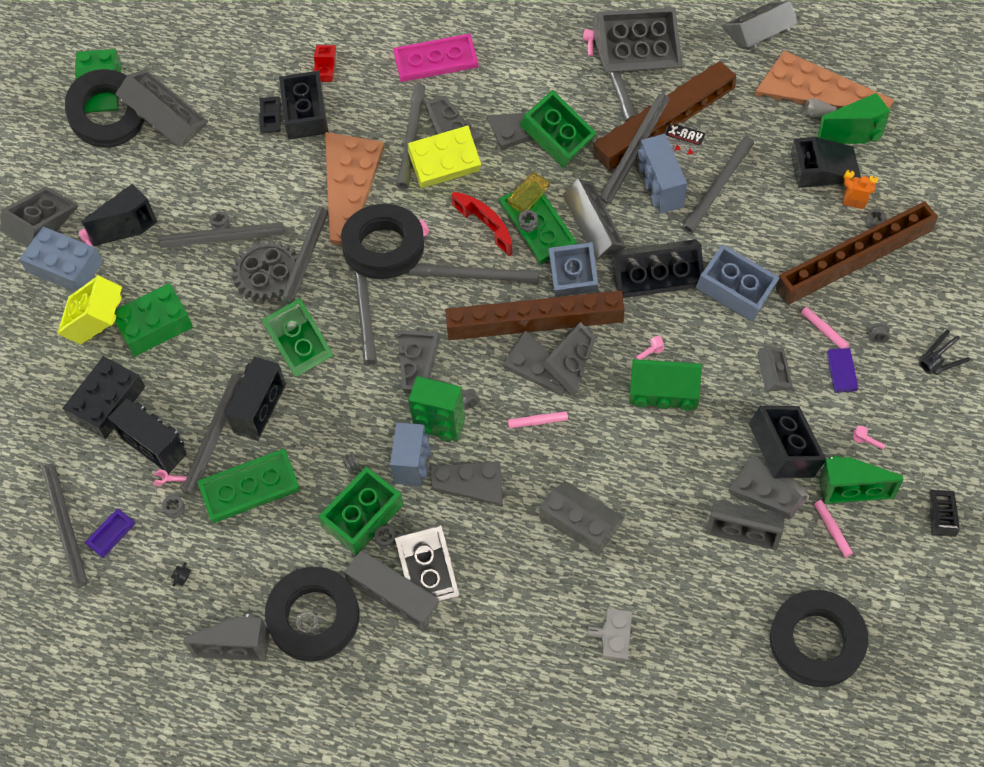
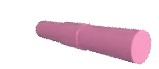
[801,307,850,349]
[508,411,568,428]
[814,500,853,558]

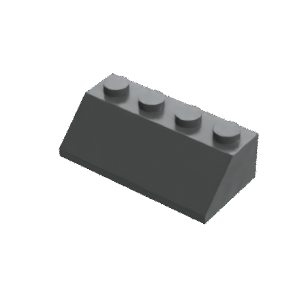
[116,69,208,147]

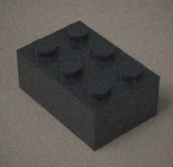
[279,71,329,140]
[62,356,145,439]
[225,356,286,441]
[108,398,187,474]
[749,406,826,478]

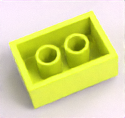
[408,126,481,189]
[57,275,122,344]

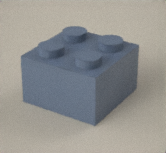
[549,242,598,297]
[390,422,431,486]

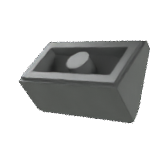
[757,345,793,392]

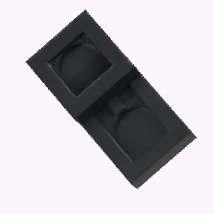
[259,96,281,133]

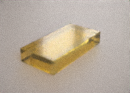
[507,171,550,212]

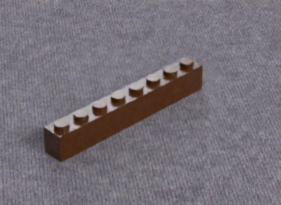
[593,61,736,171]
[776,201,938,305]
[445,290,625,340]

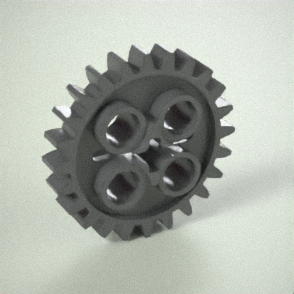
[232,240,298,304]

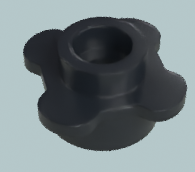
[171,562,192,587]

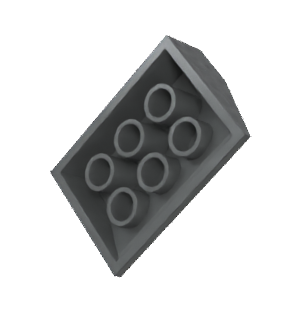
[592,7,683,73]

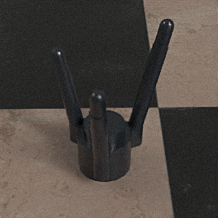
[919,330,970,375]

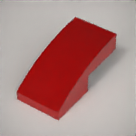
[313,45,336,82]

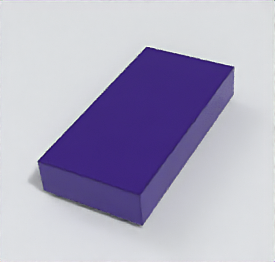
[827,348,859,393]
[84,508,136,558]

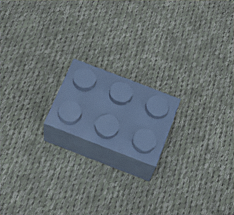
[637,134,687,214]
[19,227,103,292]
[696,244,780,322]

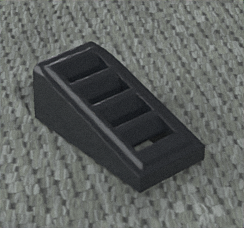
[929,489,960,537]

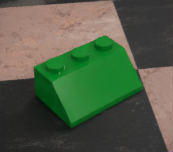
[629,359,702,411]

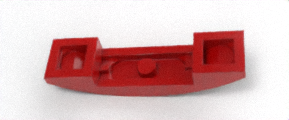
[451,192,512,256]

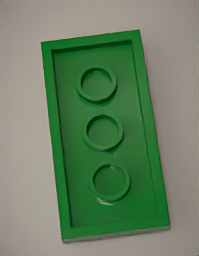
[499,181,577,265]
[197,448,301,524]

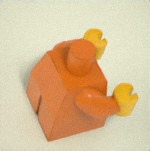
[843,170,878,209]

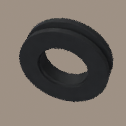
[65,69,145,148]
[341,204,424,279]
[265,567,360,662]
[770,590,868,687]

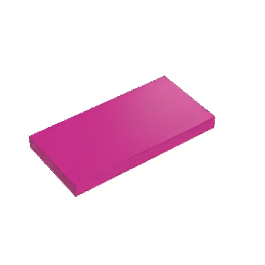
[393,34,478,82]

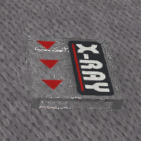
[664,121,709,166]

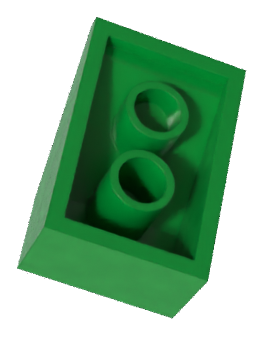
[75,49,122,113]
[817,93,890,144]
[261,298,334,377]
[819,456,904,504]

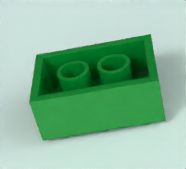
[520,90,597,169]
[114,283,193,357]
[408,376,466,442]
[318,466,404,556]

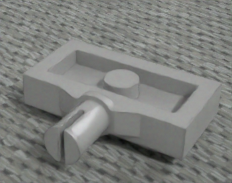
[587,608,632,662]

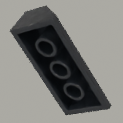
[611,239,704,298]

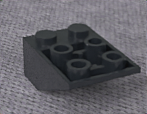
[791,137,861,188]
[81,184,157,246]

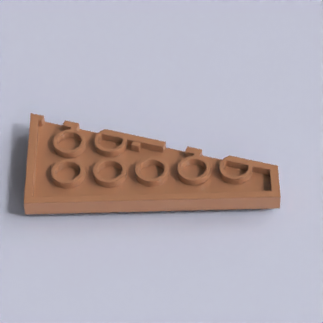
[755,51,894,109]
[325,132,385,246]

